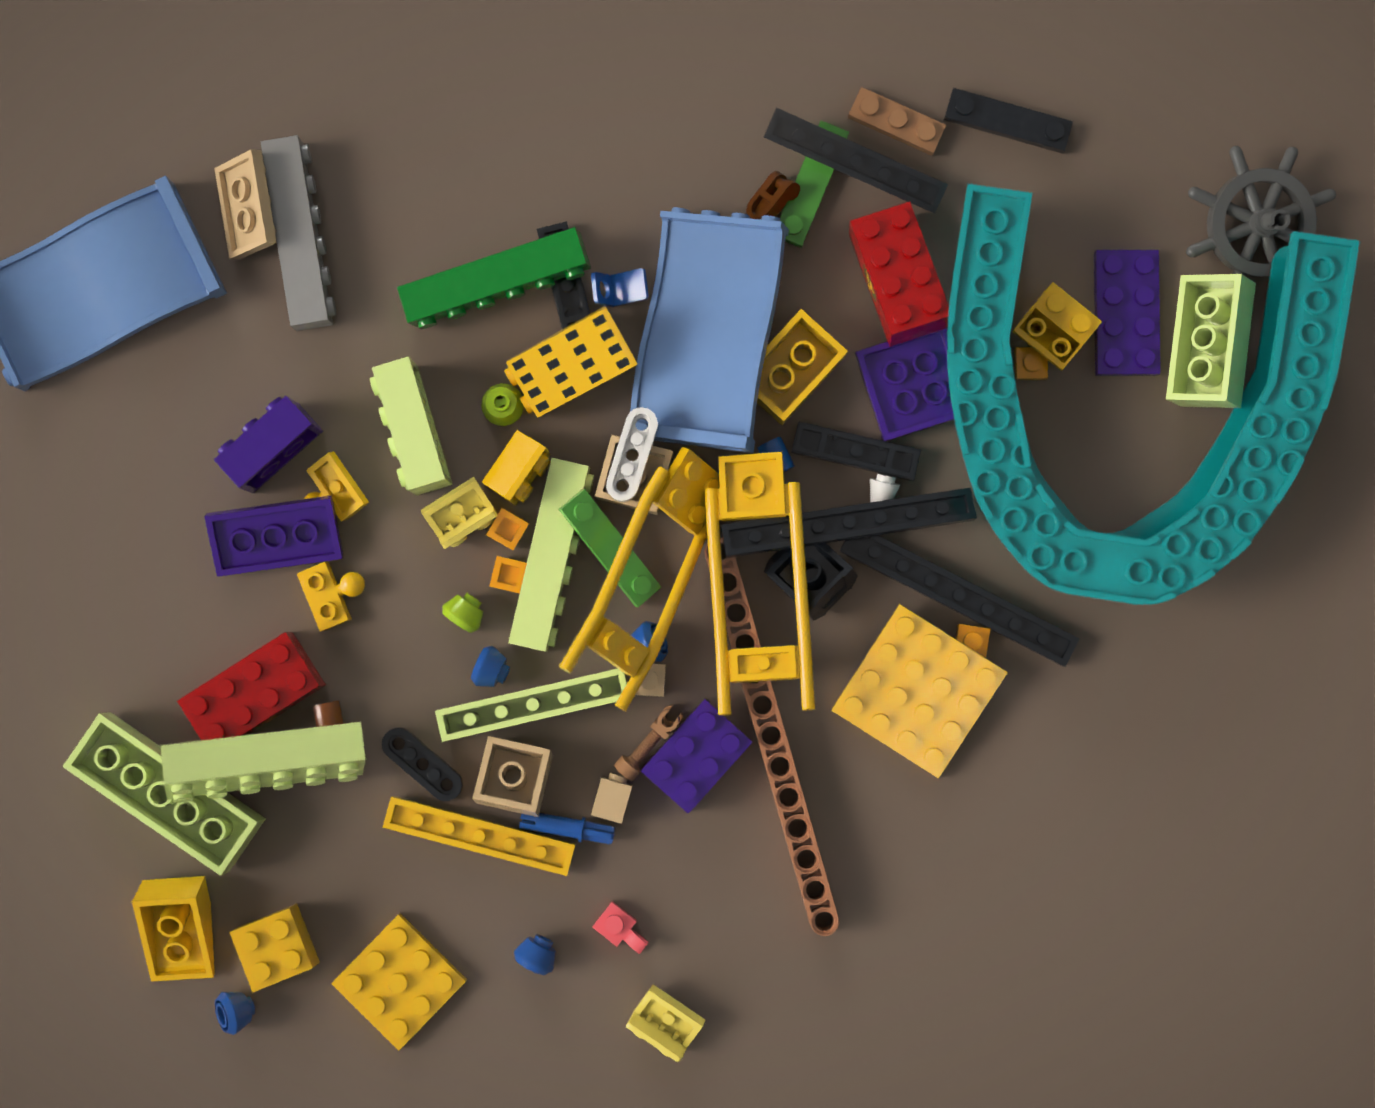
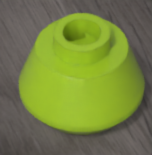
[481,383,524,426]
[442,592,484,633]

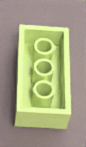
[1166,274,1256,408]
[370,356,453,495]

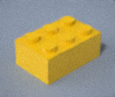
[757,309,848,425]

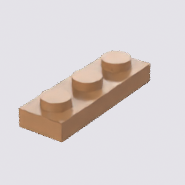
[848,87,946,156]

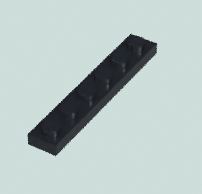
[763,107,948,214]

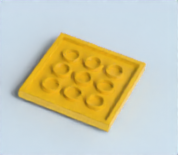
[831,603,1008,779]

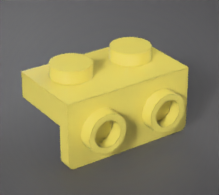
[421,477,497,549]
[626,984,706,1062]

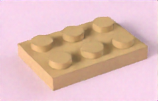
[214,149,277,260]

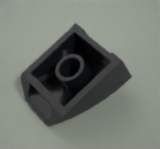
[764,543,858,621]

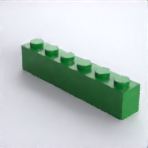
[397,227,591,329]

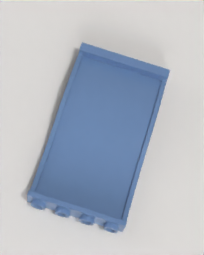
[0,176,227,391]
[630,207,789,453]

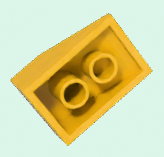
[132,876,215,982]

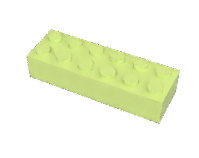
[62,712,266,876]
[161,722,366,803]

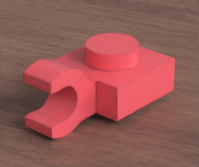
[592,901,649,954]

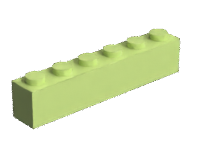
[508,458,594,652]
[435,669,628,742]

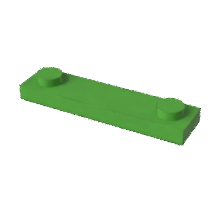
[780,121,849,248]
[558,489,661,607]

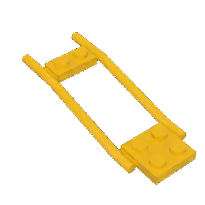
[559,447,720,712]
[705,452,815,716]

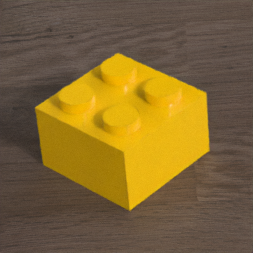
[229,903,320,993]

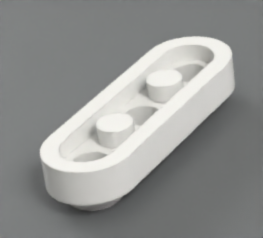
[606,407,658,502]

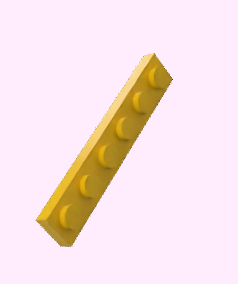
[382,796,576,876]

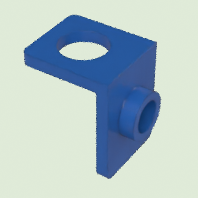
[591,268,649,307]

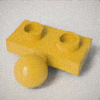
[304,451,370,522]
[297,561,365,632]

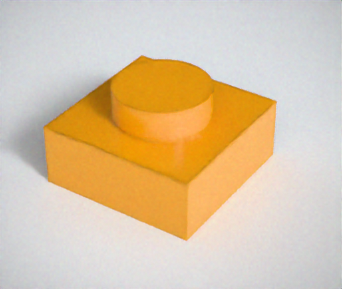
[1014,347,1048,380]
[486,507,529,551]
[489,556,527,594]
[955,624,990,658]

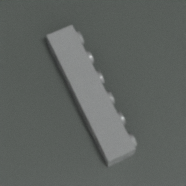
[260,135,337,331]

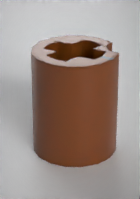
[313,700,344,727]

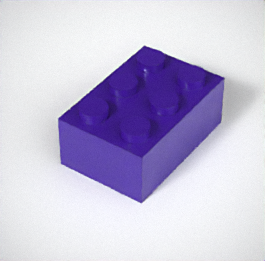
[213,395,323,494]
[641,698,752,814]

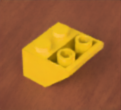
[1012,282,1102,371]
[482,430,551,506]

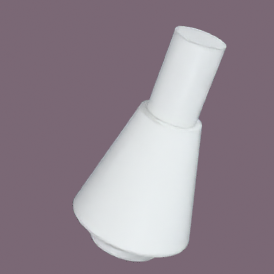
[870,473,901,502]

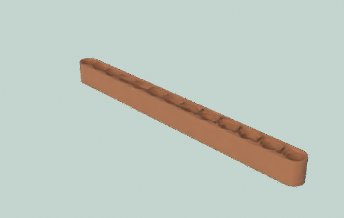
[704,537,839,936]

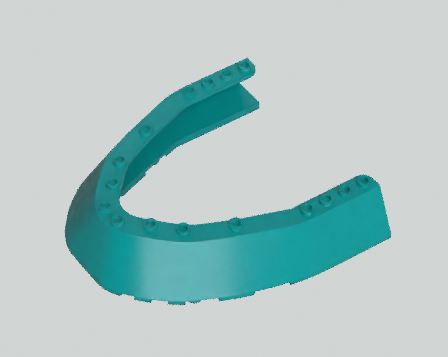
[947,184,1360,605]

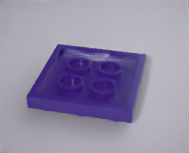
[855,328,954,442]

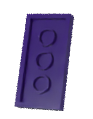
[1094,250,1160,376]
[204,495,344,577]

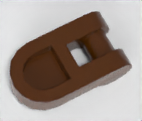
[746,171,800,220]

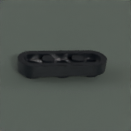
[382,728,463,801]

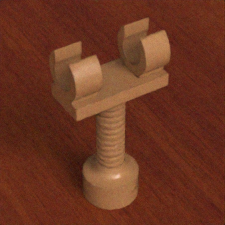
[614,704,683,781]

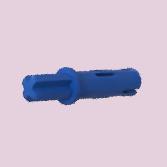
[519,813,615,844]

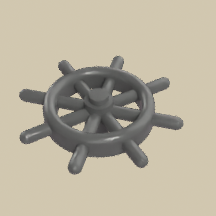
[1186,146,1336,277]

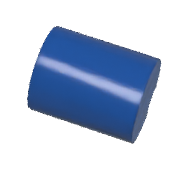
[757,436,795,472]

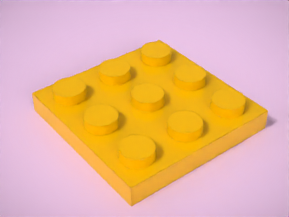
[331,913,467,1051]

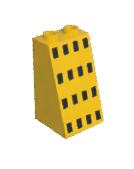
[504,306,638,418]

